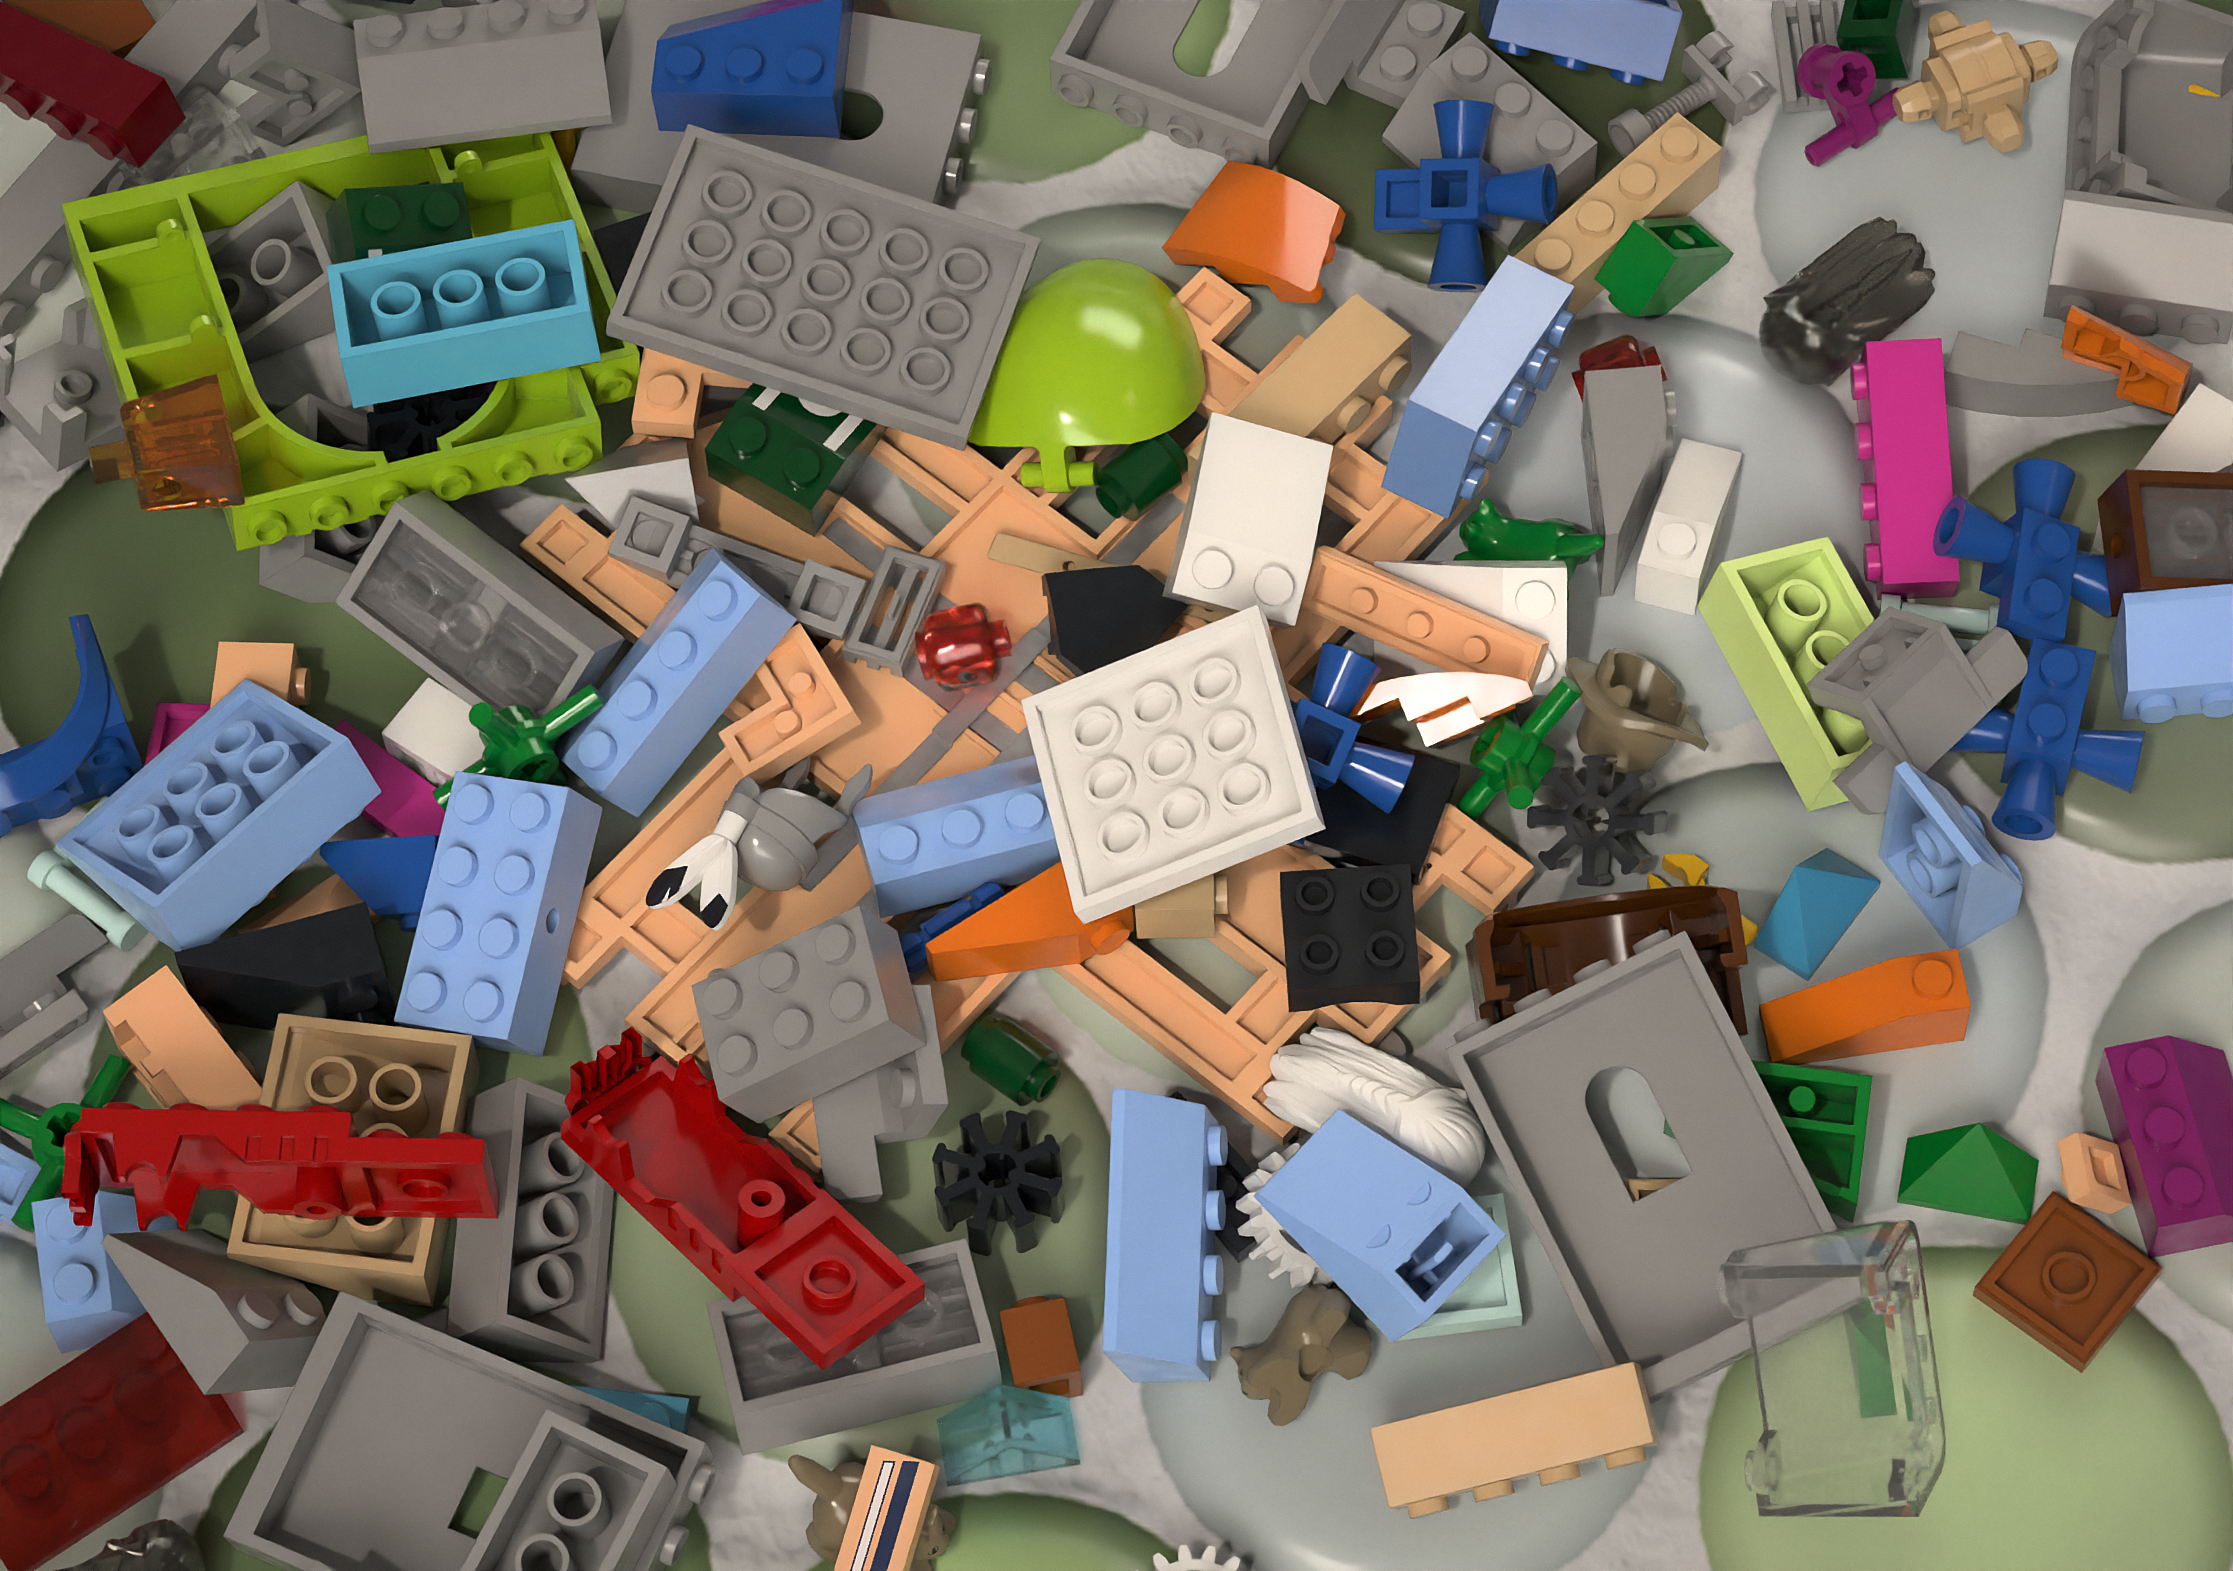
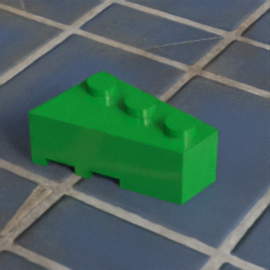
[1663,1060,1873,1223]

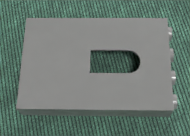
[571,0,992,214]
[1049,0,1334,170]
[1445,929,1868,1404]
[223,1290,717,1571]

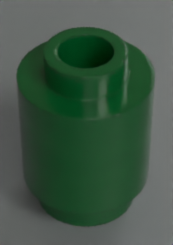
[1095,433,1188,521]
[961,1014,1061,1107]

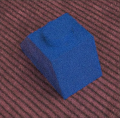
[320,835,440,933]

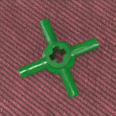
[1454,676,1583,822]
[433,683,605,812]
[0,1054,131,1233]

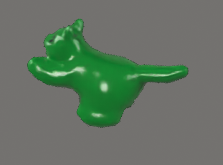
[1453,497,1605,601]

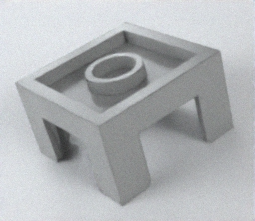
[0,297,131,472]

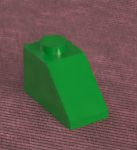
[1594,216,1734,318]

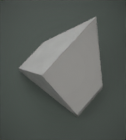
[564,437,701,529]

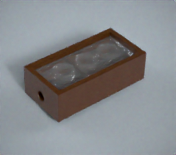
[2097,469,2233,617]

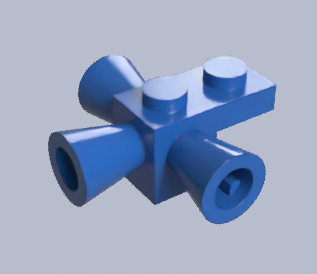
[1374,100,1558,292]
[1933,458,2112,643]
[1948,637,2145,841]
[1289,643,1415,847]

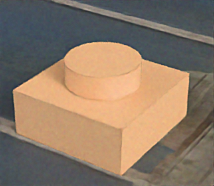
[2057,1132,2132,1214]

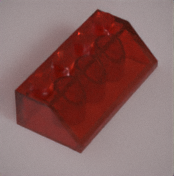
[0,1312,244,1571]

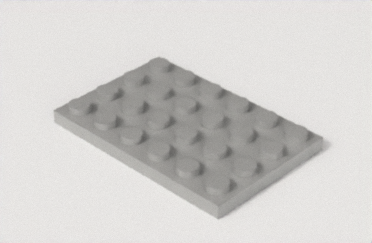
[606,124,1041,451]

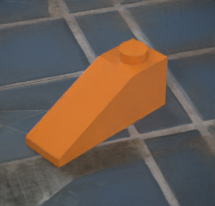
[925,861,1135,982]
[1759,948,1971,1065]

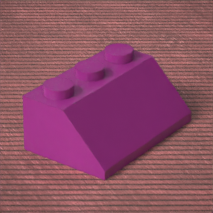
[2095,1035,2233,1259]

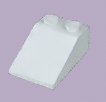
[1162,412,1333,630]
[1374,560,1567,695]

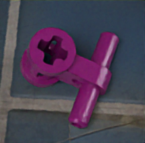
[1797,43,1899,167]

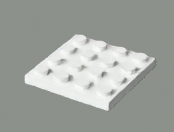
[1021,604,1326,924]

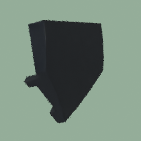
[1041,565,1188,677]

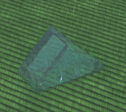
[937,1384,1080,1487]

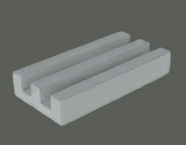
[1771,0,1839,113]
[842,545,947,678]

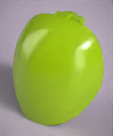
[968,258,1206,493]

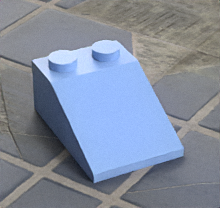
[1878,761,2023,950]

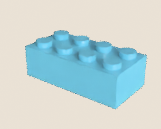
[327,219,601,408]

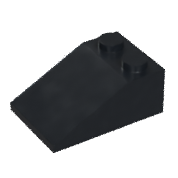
[174,902,400,1031]

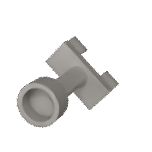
[1608,31,1772,158]

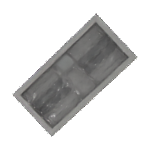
[335,489,625,741]
[706,1238,1003,1456]

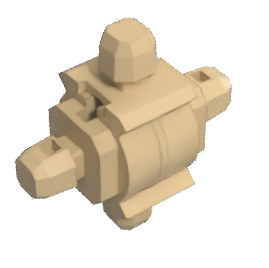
[1892,10,2058,153]

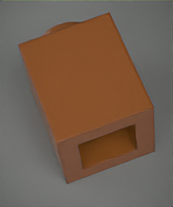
[999,1296,1083,1409]

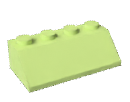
[1697,536,1874,812]

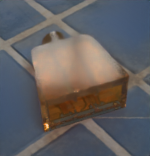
[88,374,245,512]

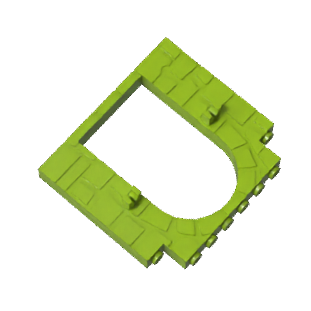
[62,131,640,551]

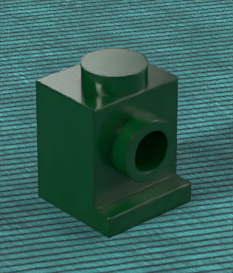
[1836,0,1917,79]

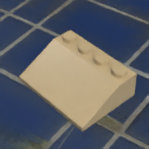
[226,1013,480,1307]

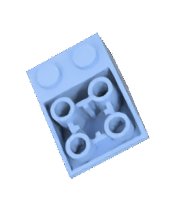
[1254,1109,1506,1343]

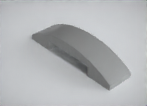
[608,496,867,641]

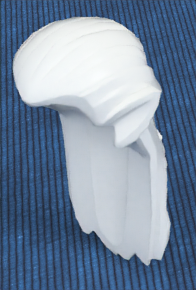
[1263,1027,1486,1189]

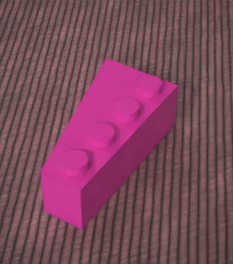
[1850,338,1960,601]

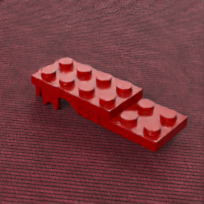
[561,1026,925,1371]
[61,1102,500,1232]

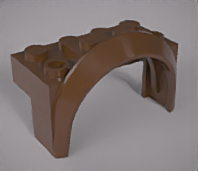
[1465,885,1748,1038]

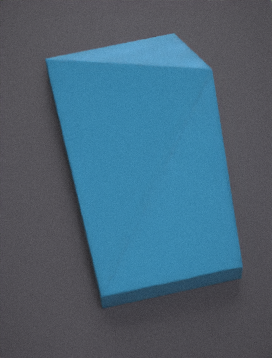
[1754,848,1881,981]

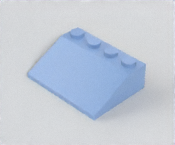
[56,678,382,952]

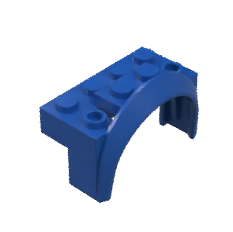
[0,614,144,838]

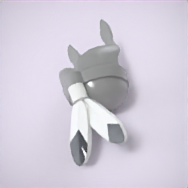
[645,754,873,931]

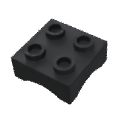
[1280,864,1420,1012]

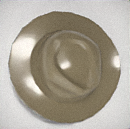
[1565,648,1709,773]

